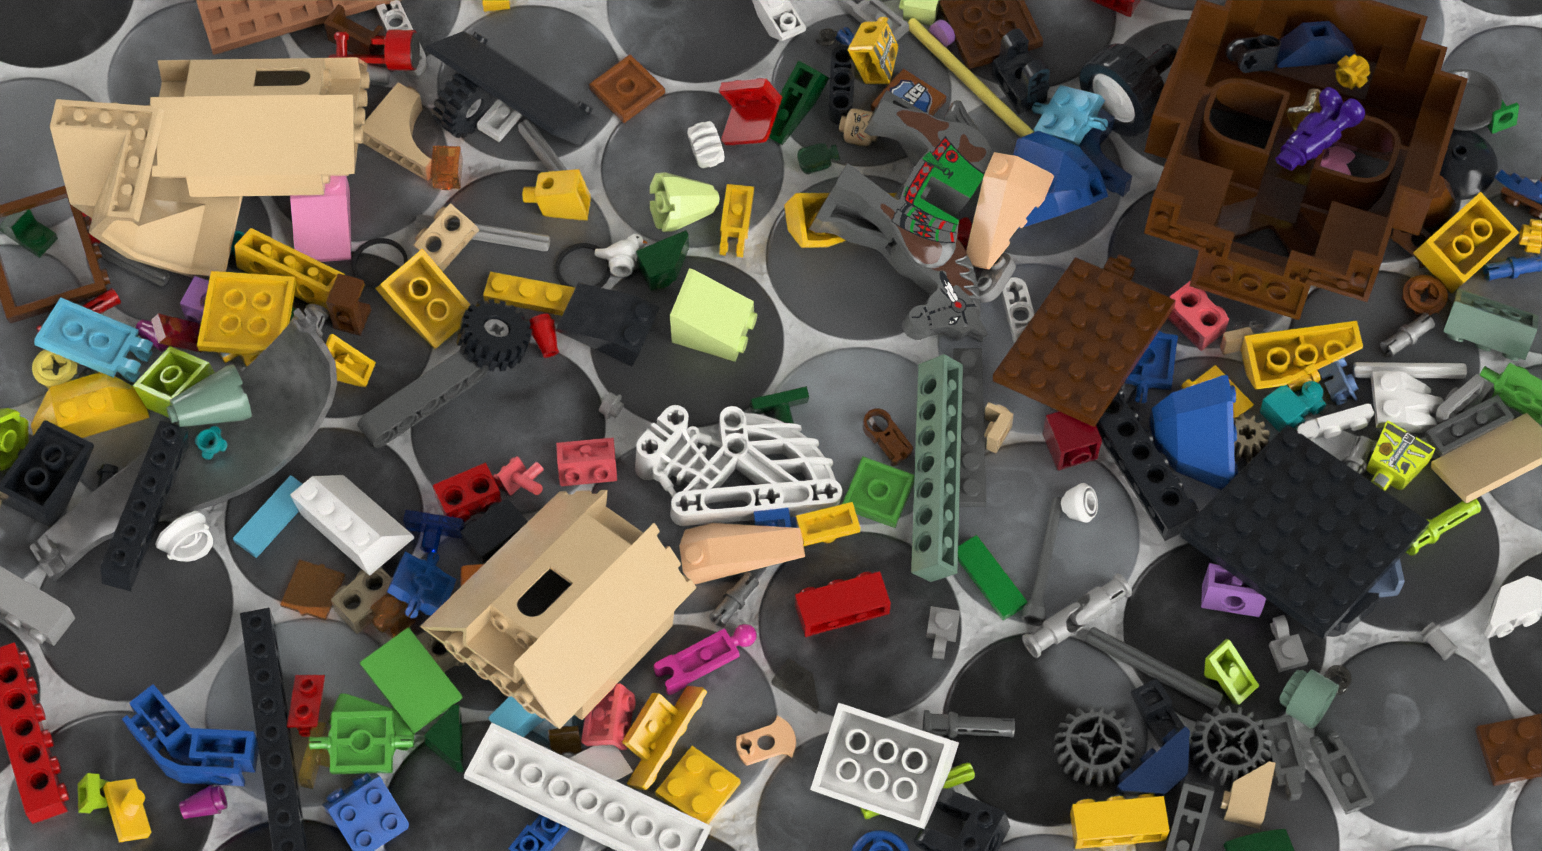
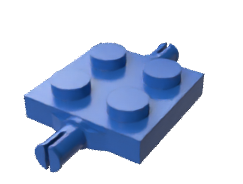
[1124,331,1178,403]
[387,551,457,618]

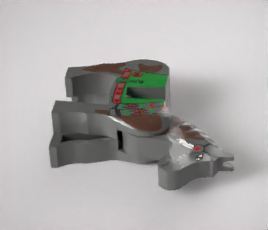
[809,90,992,342]

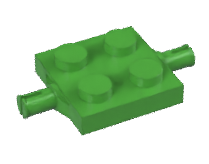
[1480,362,1542,425]
[309,711,414,774]

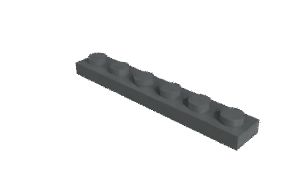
[953,348,986,507]

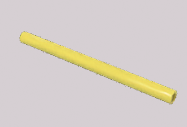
[907,18,1034,138]

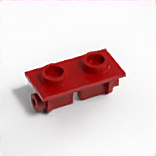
[287,675,325,737]

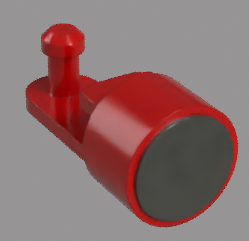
[328,29,420,71]

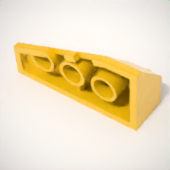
[784,193,896,248]
[1241,321,1363,389]

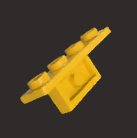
[622,686,707,790]

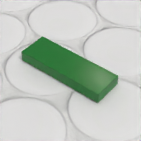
[958,535,1027,621]

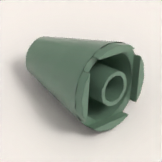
[166,364,252,427]

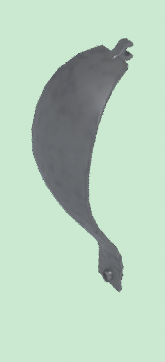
[30,308,337,581]

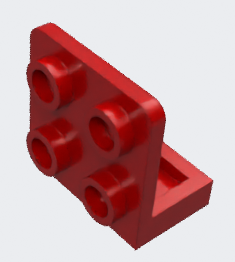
[719,78,782,145]

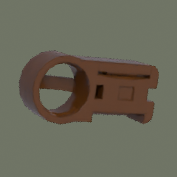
[862,408,913,466]

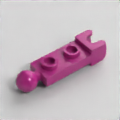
[653,624,757,695]

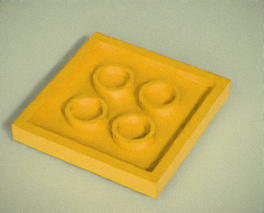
[197,271,296,355]

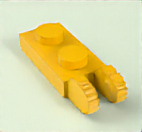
[719,184,754,257]

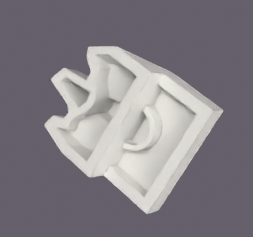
[1371,371,1444,433]

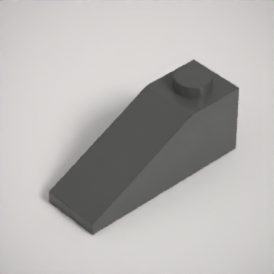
[1165,778,1214,851]

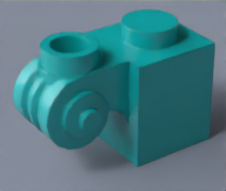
[1259,381,1327,432]

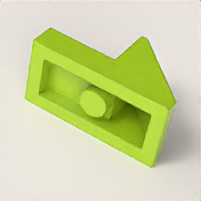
[1204,639,1259,705]

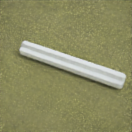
[1353,362,1467,379]

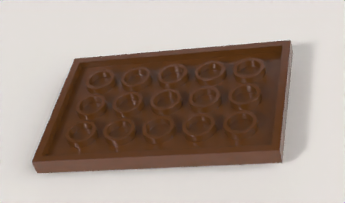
[993,257,1176,427]

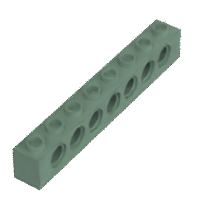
[911,354,963,582]

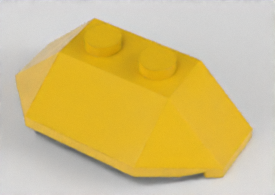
[30,372,150,438]

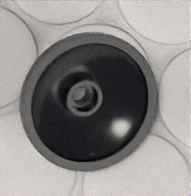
[1439,129,1498,200]

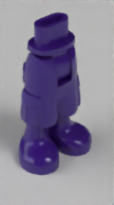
[1275,87,1365,170]

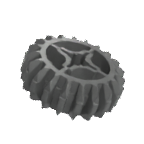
[1054,705,1136,786]
[1189,705,1272,786]

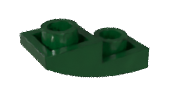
[1223,829,1295,851]

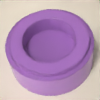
[929,20,955,47]

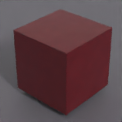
[1042,411,1102,471]

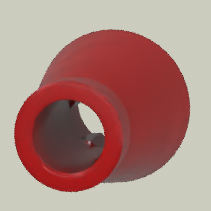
[529,314,559,358]

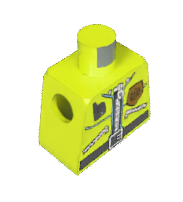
[1366,420,1436,491]

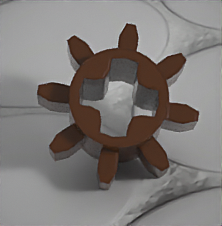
[1103,254,1136,281]

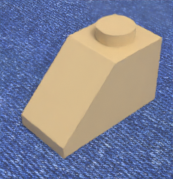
[1220,761,1276,829]

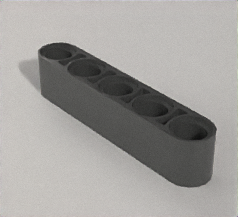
[357,351,488,448]

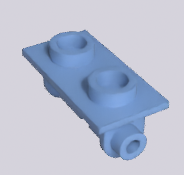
[1318,357,1359,405]

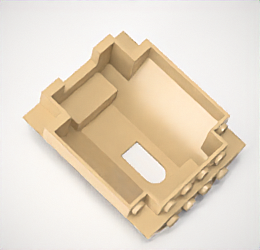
[150,57,370,197]
[420,490,696,729]

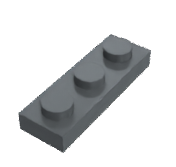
[1424,395,1514,457]

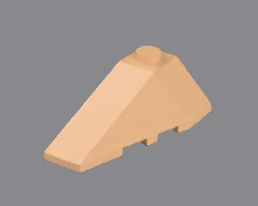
[966,152,1054,270]
[679,523,805,585]

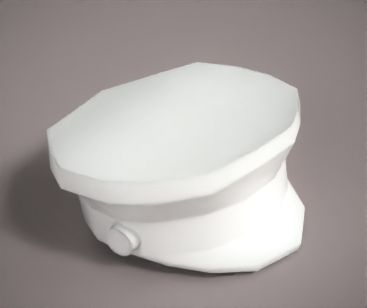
[155,510,213,562]

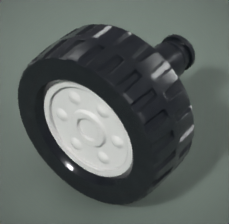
[1079,43,1177,137]

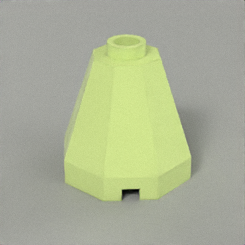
[650,172,719,232]

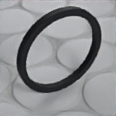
[352,238,408,288]
[555,243,611,288]

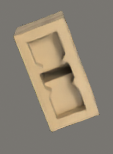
[414,203,479,271]

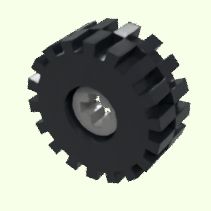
[432,73,498,138]
[456,299,532,371]

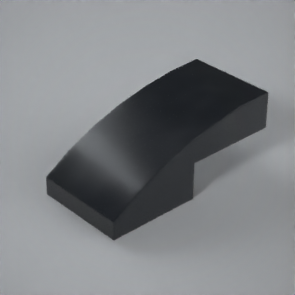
[1131,678,1185,748]

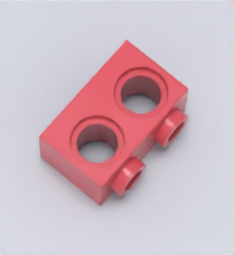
[1168,281,1229,351]

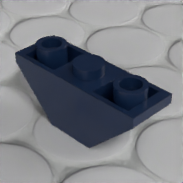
[1276,21,1357,68]
[1115,726,1190,797]

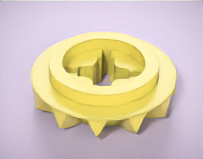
[32,349,79,389]

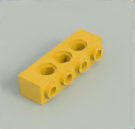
[235,228,345,311]

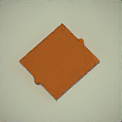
[280,560,345,620]

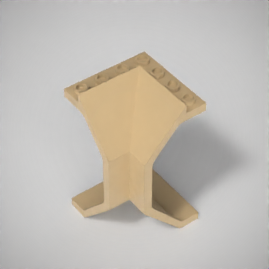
[50,99,243,279]

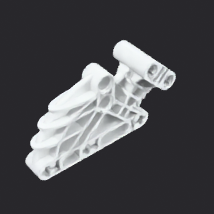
[635,405,842,526]

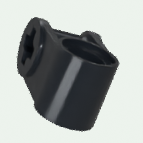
[1225,35,1281,73]

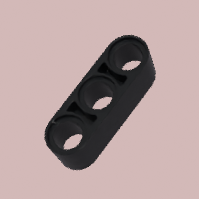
[828,44,855,125]

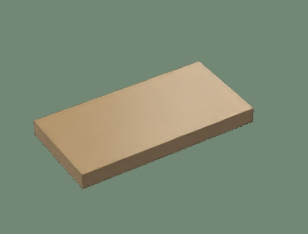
[1431,413,1542,503]

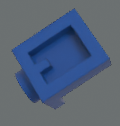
[754,507,797,528]

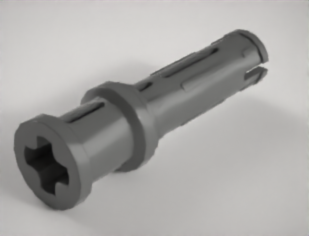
[922,710,1015,738]

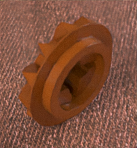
[1402,275,1448,317]

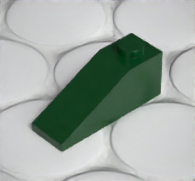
[769,60,830,145]

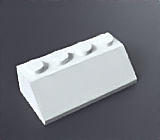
[290,475,414,576]

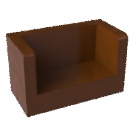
[324,4,385,55]
[326,273,371,336]

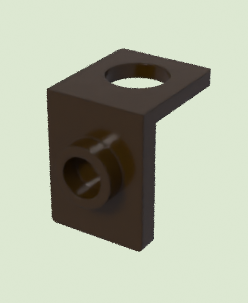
[548,726,582,755]

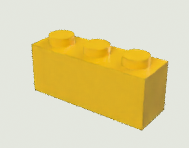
[1070,793,1169,849]

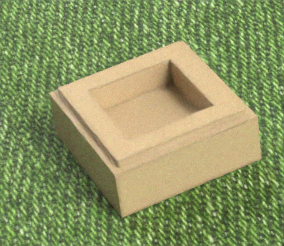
[1220,327,1253,355]

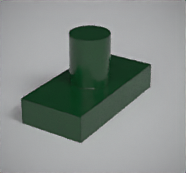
[750,386,809,424]

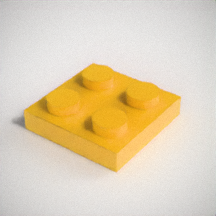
[655,746,741,825]

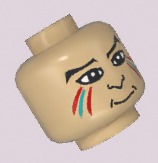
[839,109,878,146]

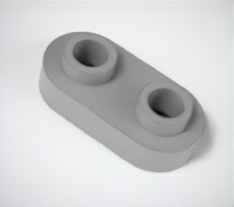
[977,253,1016,303]

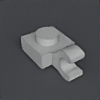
[926,606,960,660]
[1269,615,1309,672]

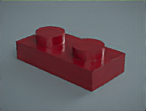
[151,314,202,353]

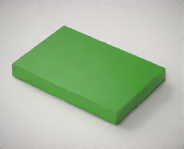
[359,627,462,734]

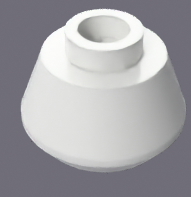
[1061,483,1098,523]

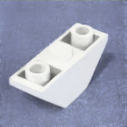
[752,0,806,41]
[1484,576,1542,639]

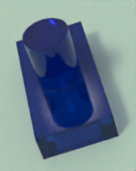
[403,510,465,553]

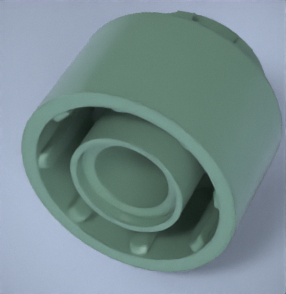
[1279,669,1339,729]

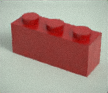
[795,571,891,637]

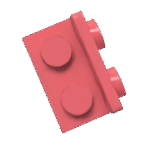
[556,437,617,486]
[581,684,636,750]

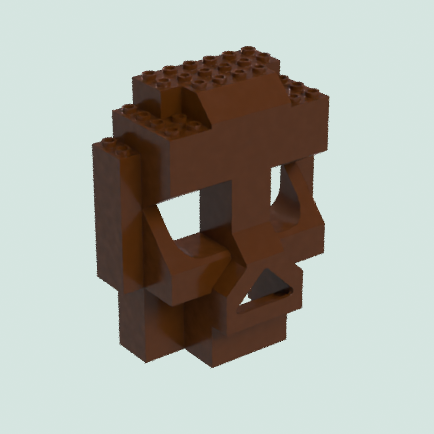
[1144,0,1468,320]

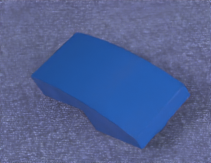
[1494,169,1542,205]
[508,815,570,851]

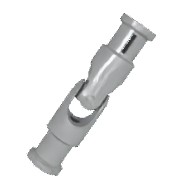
[1022,573,1132,658]

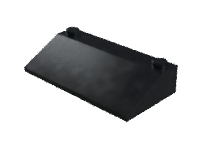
[424,31,599,146]

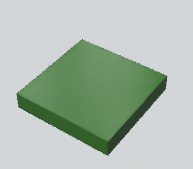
[842,456,915,528]

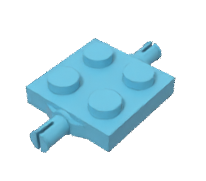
[1032,85,1108,146]

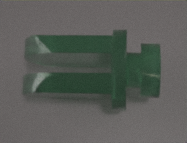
[797,143,840,174]

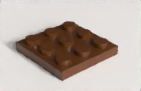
[939,0,1044,69]

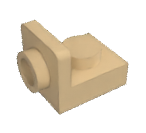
[984,402,1014,453]

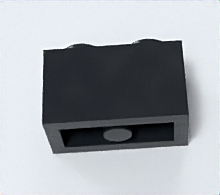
[460,498,528,564]

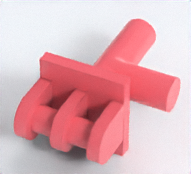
[493,456,544,496]

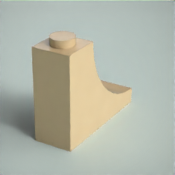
[361,82,434,181]

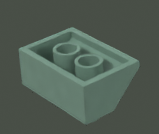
[1443,288,1539,361]

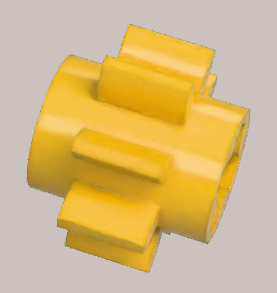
[1335,54,1371,90]
[1519,219,1542,254]

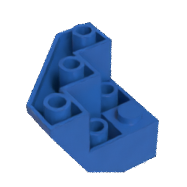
[1013,131,1109,229]
[1149,375,1238,490]

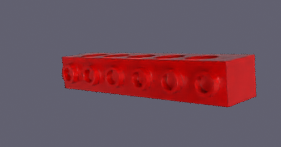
[0,642,70,824]

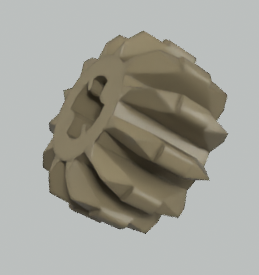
[1233,413,1270,464]

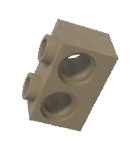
[330,567,398,634]

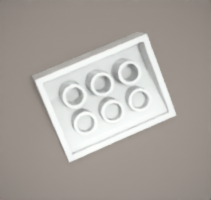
[810,703,959,829]

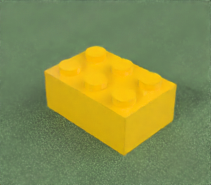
[1413,192,1519,294]

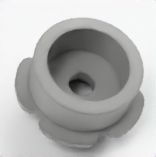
[599,392,624,419]

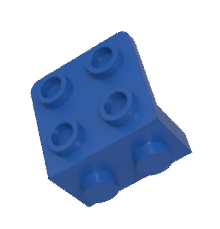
[322,773,409,851]

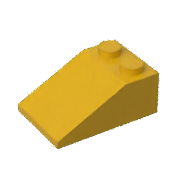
[375,249,470,349]

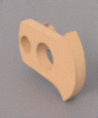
[736,716,796,765]

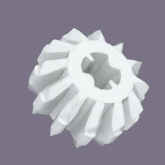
[687,121,725,168]

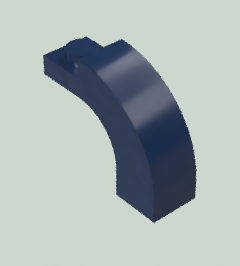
[1079,108,1132,197]

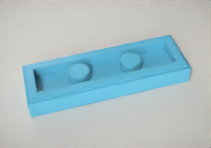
[233,475,302,558]

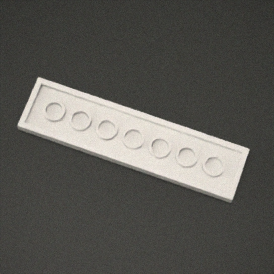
[464,723,712,851]

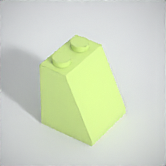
[670,268,757,362]

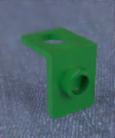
[1486,100,1519,134]

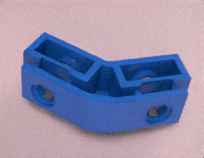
[122,684,259,786]

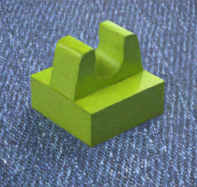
[77,773,109,813]

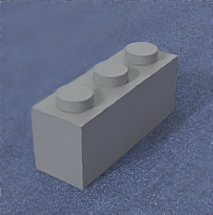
[0,566,75,646]

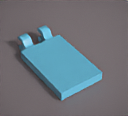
[34,297,153,382]

